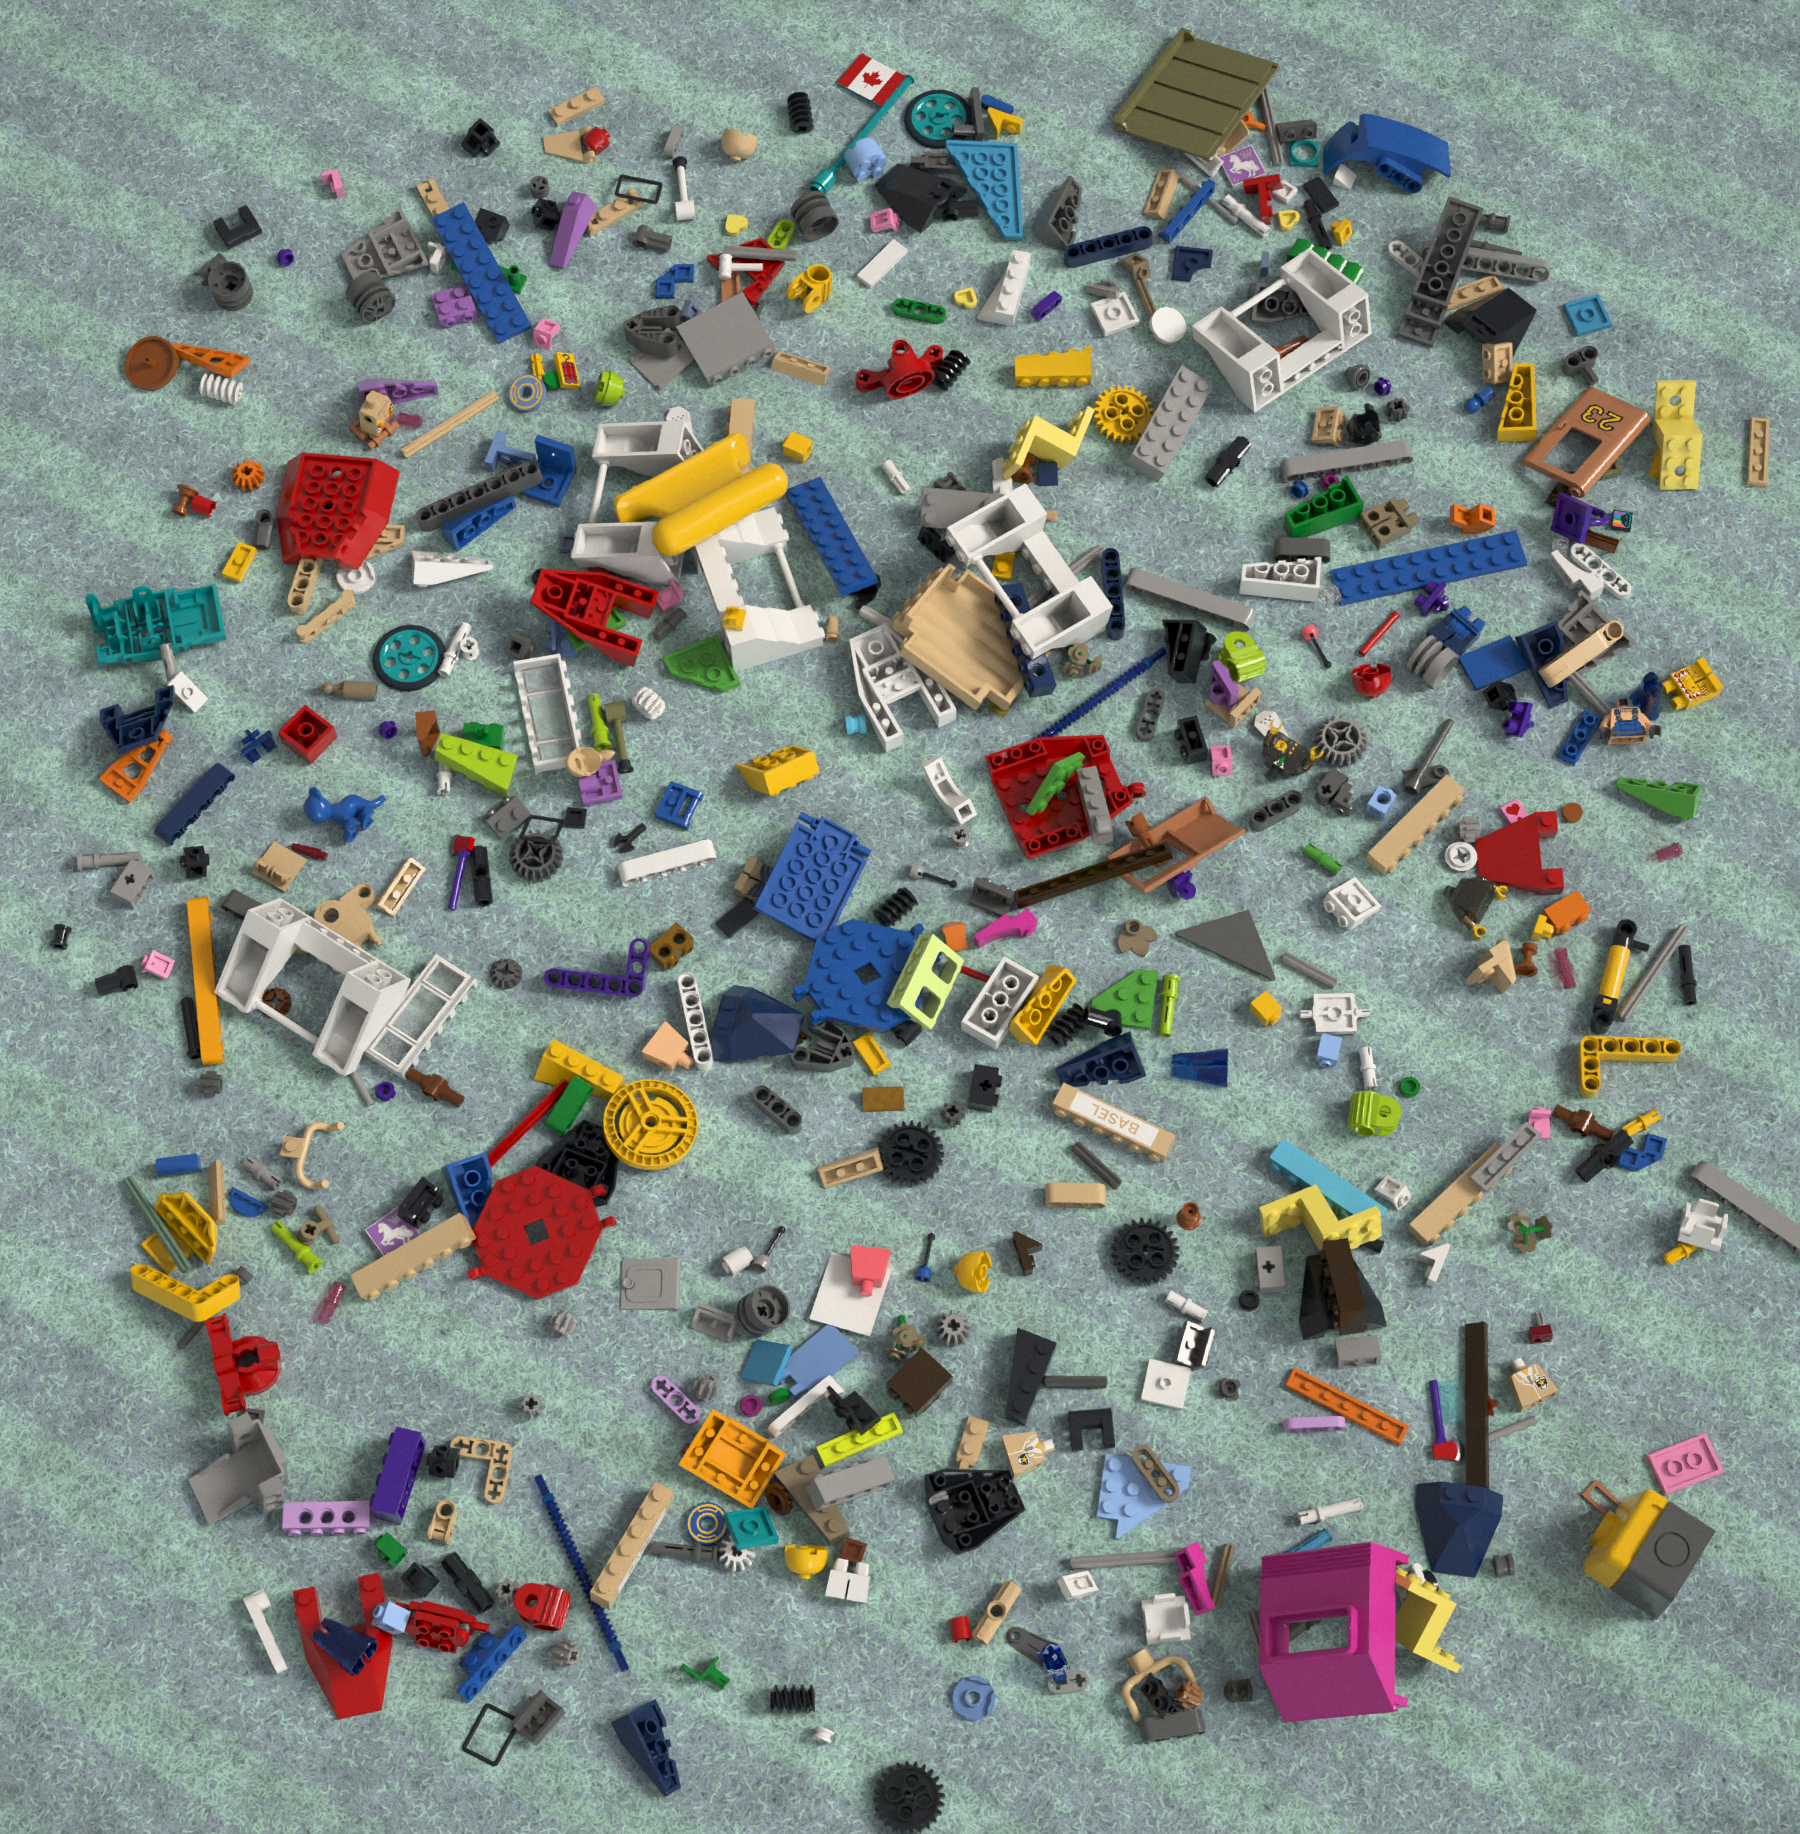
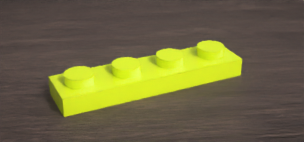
[816,1412,903,1468]

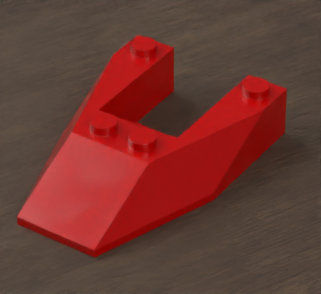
[530,569,659,667]
[293,1572,393,1720]

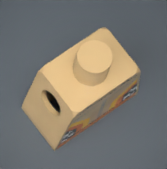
[359,390,395,437]

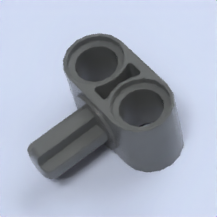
[1562,346,1599,386]

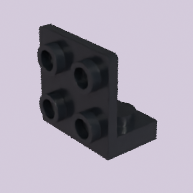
[826,1385,881,1436]

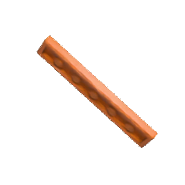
[1284,1367,1409,1446]

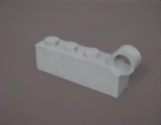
[1077,766,1113,845]

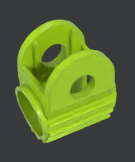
[1218,631,1266,683]
[1347,1091,1401,1137]

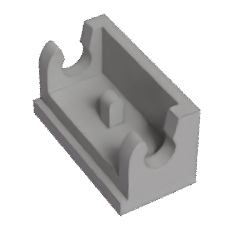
[691,1302,738,1343]
[1334,1335,1381,1370]

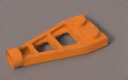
[172,343,250,378]
[99,729,173,803]

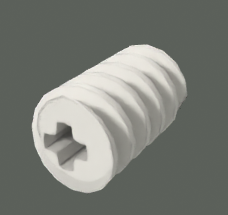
[199,373,243,405]

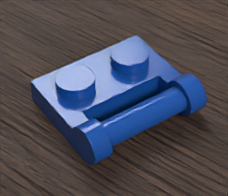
[655,781,704,830]

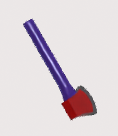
[448,834,475,910]
[1429,1380,1465,1463]

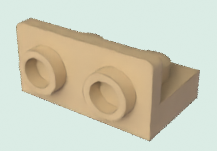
[1482,342,1513,384]
[1311,406,1346,448]

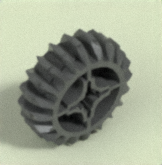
[509,829,564,883]

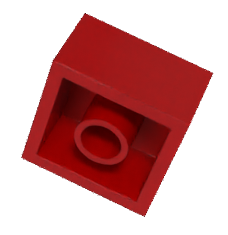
[278,704,337,765]

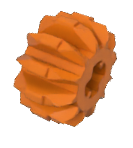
[232,459,265,492]

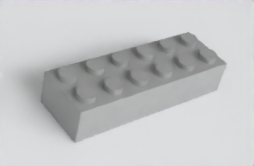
[1125,365,1213,481]

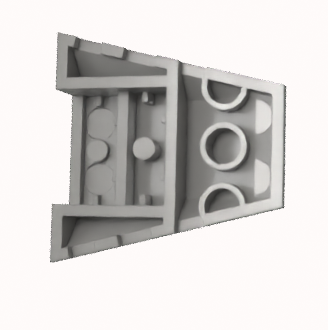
[342,206,429,280]
[1558,589,1636,682]

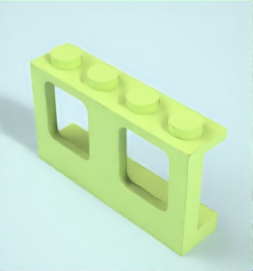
[886,934,964,1030]

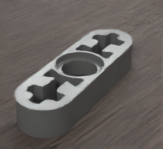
[1136,689,1165,742]

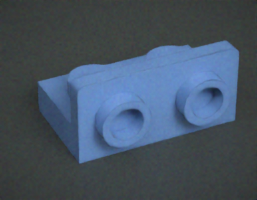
[547,618,577,657]

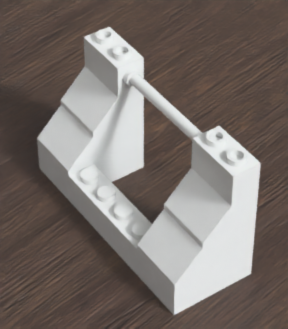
[1192,248,1372,413]
[571,421,703,585]
[945,483,1113,660]
[690,507,825,672]
[214,898,411,1076]

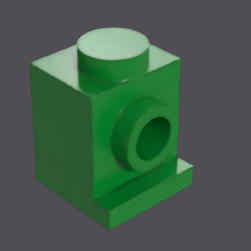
[373,1532,408,1569]

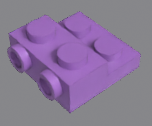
[431,284,477,328]

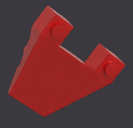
[1475,811,1564,895]

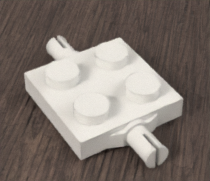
[1300,993,1370,1035]

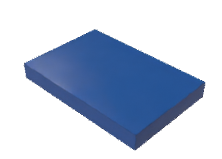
[1458,635,1529,691]

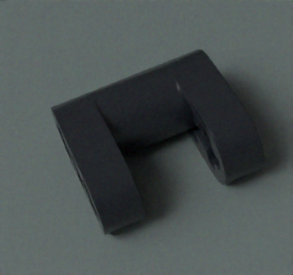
[213,205,262,249]
[1068,1408,1115,1451]

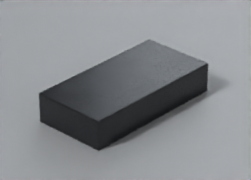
[1303,176,1339,214]
[716,898,759,939]

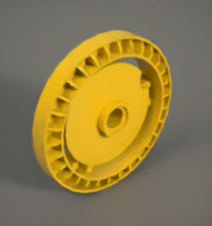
[603,1080,698,1170]

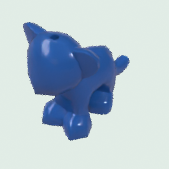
[303,787,386,843]

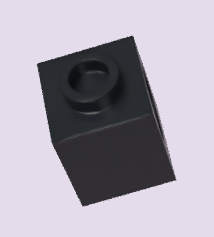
[400,1562,440,1598]

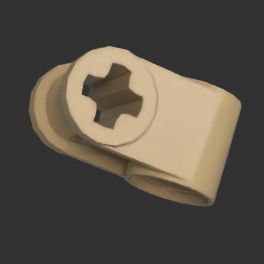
[427,1500,458,1545]

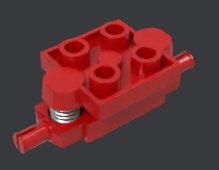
[396,1600,490,1654]

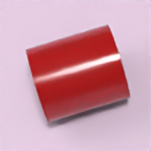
[191,494,216,517]
[949,1616,972,1643]

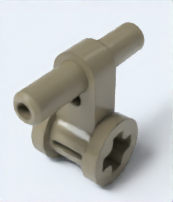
[297,1206,340,1246]

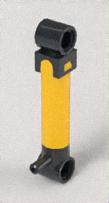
[1589,919,1649,1035]

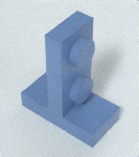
[484,430,537,472]

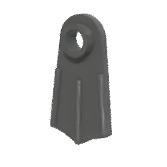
[1403,765,1449,790]
[1006,1627,1055,1667]

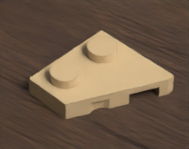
[365,524,406,560]

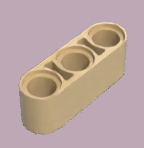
[1045,1182,1106,1208]

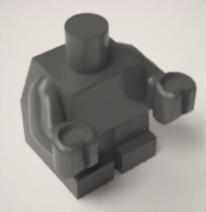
[504,632,534,660]

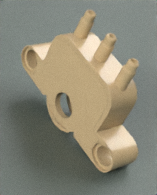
[295,883,383,955]

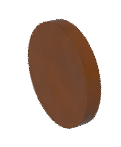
[125,336,179,391]

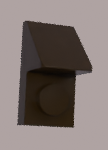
[1012,1231,1043,1276]

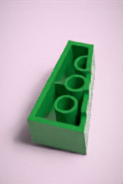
[1284,475,1364,538]

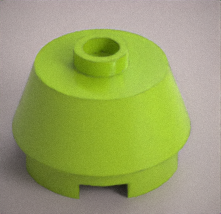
[593,370,625,406]

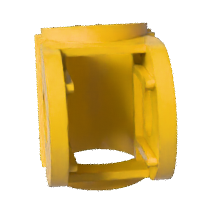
[786,264,832,313]

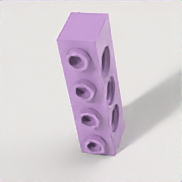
[282,1501,373,1536]

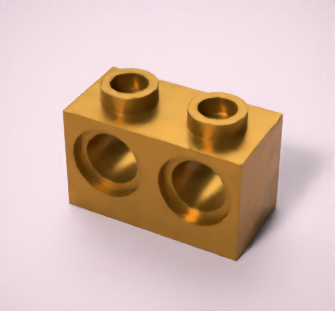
[649,922,694,971]

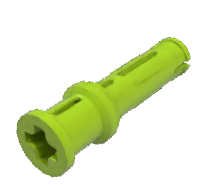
[587,693,611,752]
[1158,974,1181,1037]
[270,1220,324,1274]

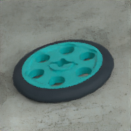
[904,90,972,148]
[372,625,446,691]

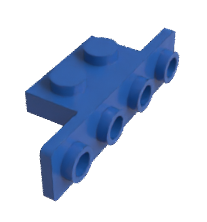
[457,1624,527,1703]

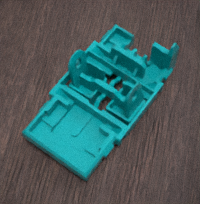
[85,584,227,667]

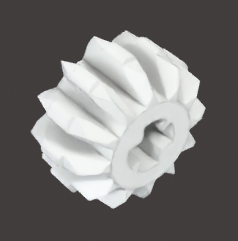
[632,687,666,720]
[719,1535,755,1572]

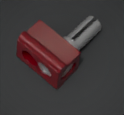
[1528,1311,1553,1344]

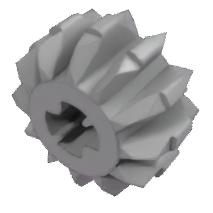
[936,1309,972,1347]

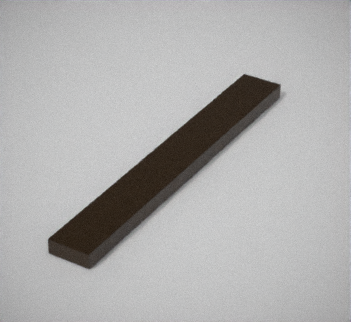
[1014,841,1173,909]
[1465,1322,1489,1489]

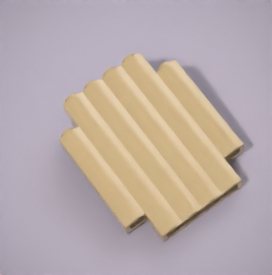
[891,563,1051,711]

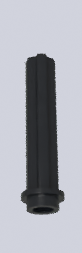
[180,997,201,1060]

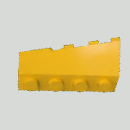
[1014,346,1092,387]
[1009,965,1077,1045]
[534,1039,626,1100]

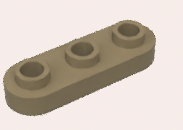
[1132,1445,1179,1503]

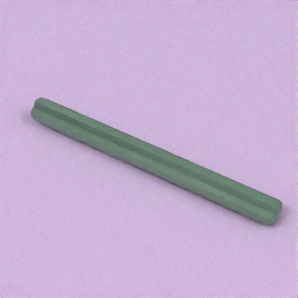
[123,1176,191,1273]

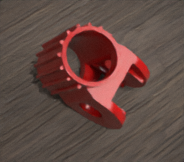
[514,1583,572,1631]

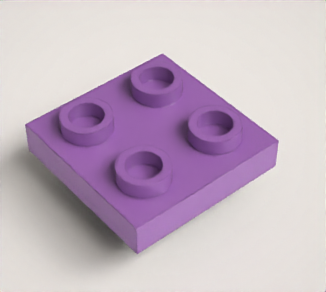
[1209,660,1239,712]
[578,760,623,806]

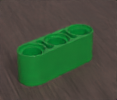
[545,1076,594,1138]

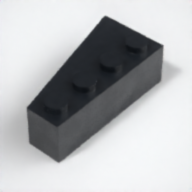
[1005,1327,1057,1426]

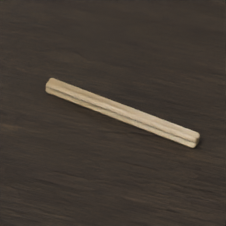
[401,391,499,458]

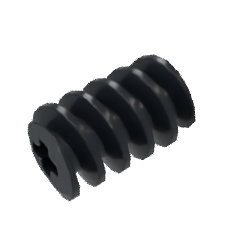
[787,92,814,133]
[933,350,971,391]
[873,887,919,927]
[1045,1003,1088,1047]
[770,1684,815,1713]

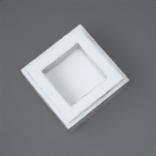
[1272,180,1298,204]

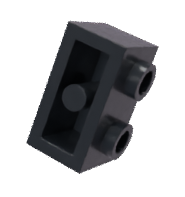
[1174,715,1208,765]

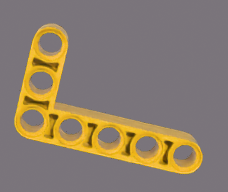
[1577,1036,1682,1098]
[130,1264,241,1322]

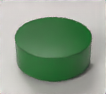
[543,371,560,391]
[1399,1077,1420,1098]
[768,1388,791,1406]

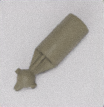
[317,680,378,700]

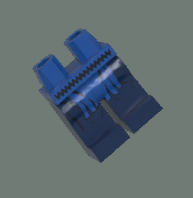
[1426,606,1485,656]

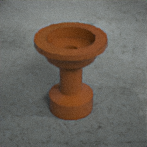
[1011,452,1037,485]
[172,484,199,517]
[1514,942,1538,977]
[1176,1202,1201,1230]

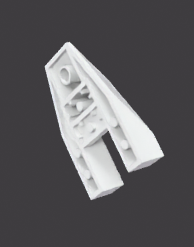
[849,623,956,752]

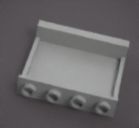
[676,292,776,386]

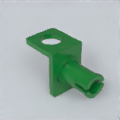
[680,1656,731,1690]

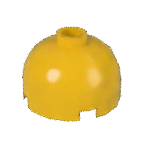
[954,1251,992,1293]
[784,1544,828,1579]

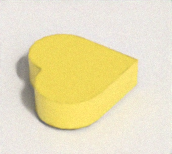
[1277,210,1300,231]
[725,214,748,236]
[954,287,977,309]

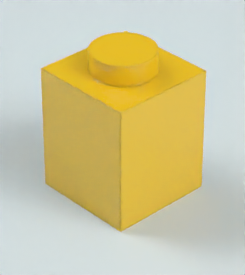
[782,431,813,463]
[1249,991,1282,1027]

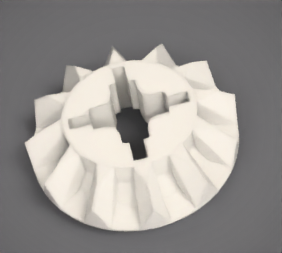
[1445,842,1477,872]

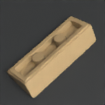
[1143,169,1180,221]
[771,351,831,386]
[374,857,426,917]
[817,1148,883,1189]
[208,1159,226,1226]

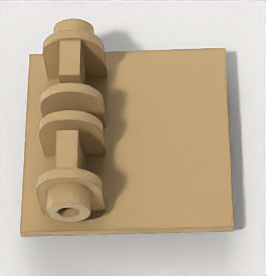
[251,841,307,892]

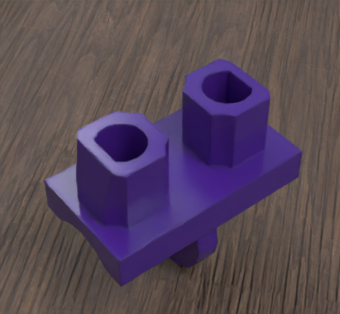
[1414,580,1449,617]
[1502,701,1535,738]
[1166,870,1196,900]

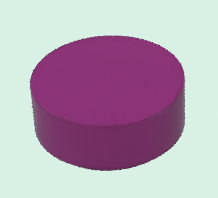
[740,1395,762,1417]

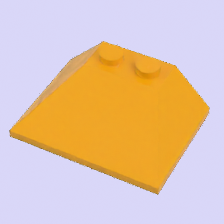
[678,1409,786,1508]

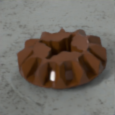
[261,987,292,1018]
[766,1482,793,1516]

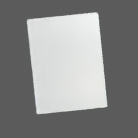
[810,1252,892,1336]

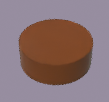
[1562,802,1583,823]

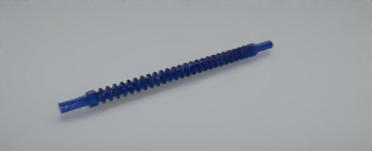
[1032,647,1167,740]
[534,1474,629,1672]

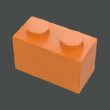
[1542,890,1591,936]

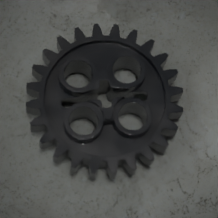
[878,1120,944,1187]
[1111,1218,1179,1286]
[873,1761,945,1834]

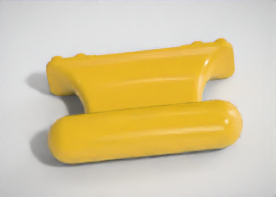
[613,432,788,557]

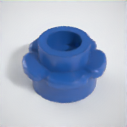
[1291,480,1309,499]

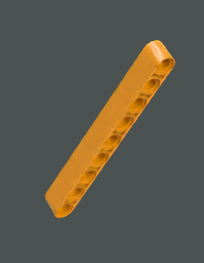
[187,896,225,1066]

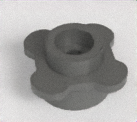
[1218,1378,1241,1401]

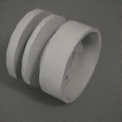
[1406,635,1459,688]

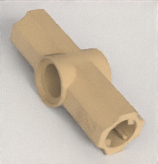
[971,1580,1022,1646]

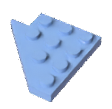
[1097,1454,1191,1539]

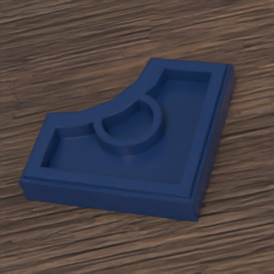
[1172,246,1213,282]

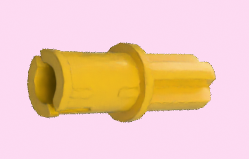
[1622,1108,1661,1137]
[1663,1242,1702,1264]

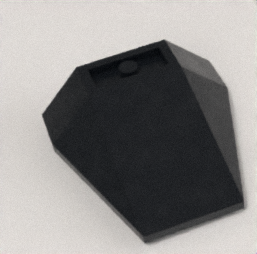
[875,163,967,233]
[1444,288,1537,357]
[535,1120,621,1207]
[1299,1254,1387,1341]
[924,1469,1026,1555]

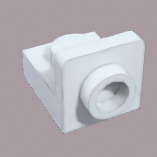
[427,242,448,274]
[1375,1174,1411,1211]

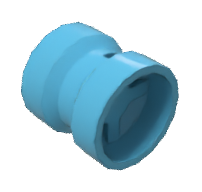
[845,714,867,735]

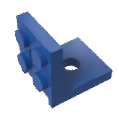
[523,434,577,507]

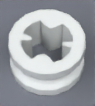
[812,1726,834,1744]

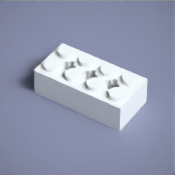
[961,957,1039,1050]

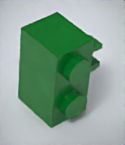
[462,722,505,751]

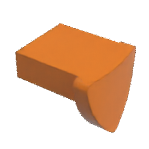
[941,921,968,952]

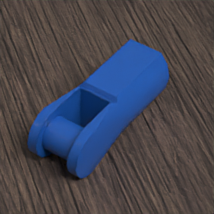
[981,94,1014,115]

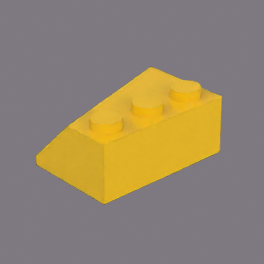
[735,745,820,796]

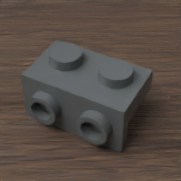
[1276,119,1317,143]
[482,795,531,840]
[969,877,1014,917]
[1173,1321,1215,1370]
[511,1690,566,1746]

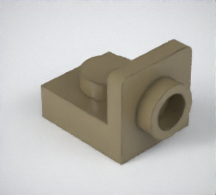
[1121,253,1150,282]

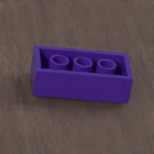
[369,1426,426,1525]

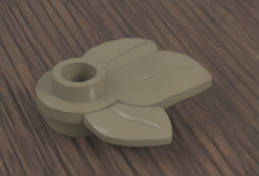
[1118,919,1158,957]

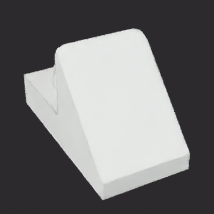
[1417,1244,1451,1288]
[1057,1570,1098,1604]

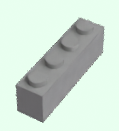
[806,1457,896,1511]

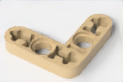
[450,1436,512,1505]

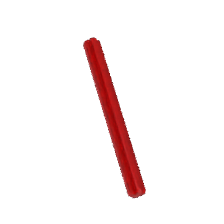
[487,1079,569,1168]

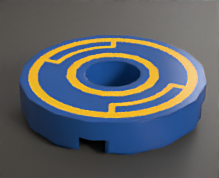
[686,1502,728,1546]

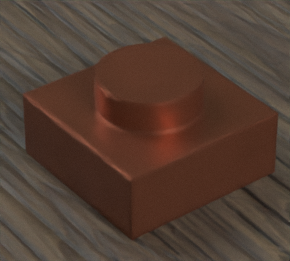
[840,1537,867,1564]

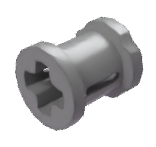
[951,826,969,850]

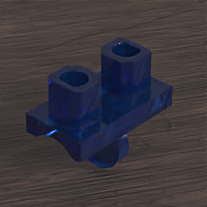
[240,729,276,764]
[1038,1642,1070,1683]

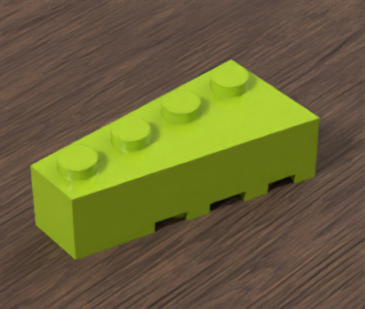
[434,733,518,798]

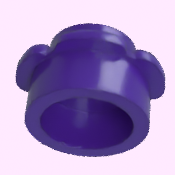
[276,249,294,266]
[1374,377,1391,396]
[379,721,398,739]
[375,1082,396,1102]

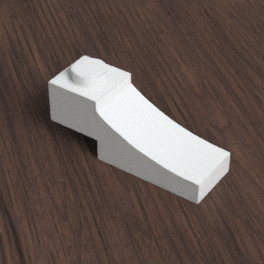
[1548,550,1604,600]

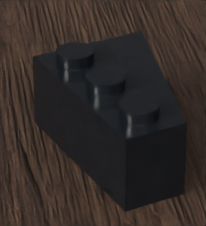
[1162,619,1207,684]

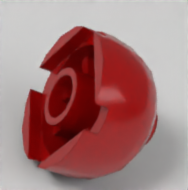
[1352,663,1391,699]

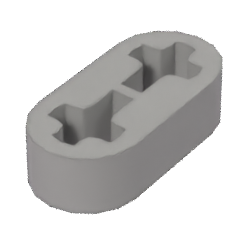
[664,125,685,158]
[1047,1670,1089,1695]

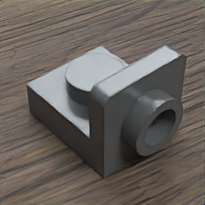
[1332,782,1353,817]

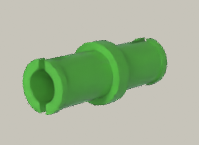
[1303,843,1343,876]

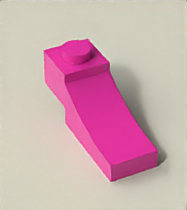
[974,908,1037,948]
[1173,1541,1215,1616]

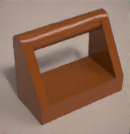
[415,710,440,757]

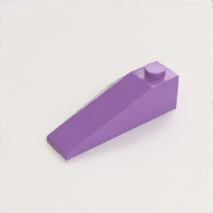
[549,191,597,269]
[358,378,439,404]

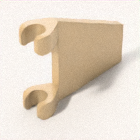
[543,126,597,163]

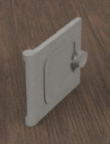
[629,328,695,390]
[621,1258,681,1311]

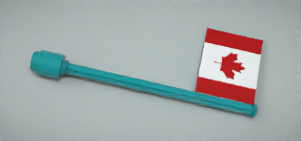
[810,53,915,194]

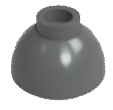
[1345,364,1371,390]

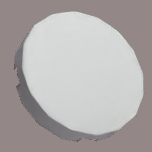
[1149,307,1186,345]
[336,561,375,595]

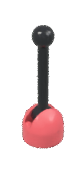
[1300,624,1332,669]

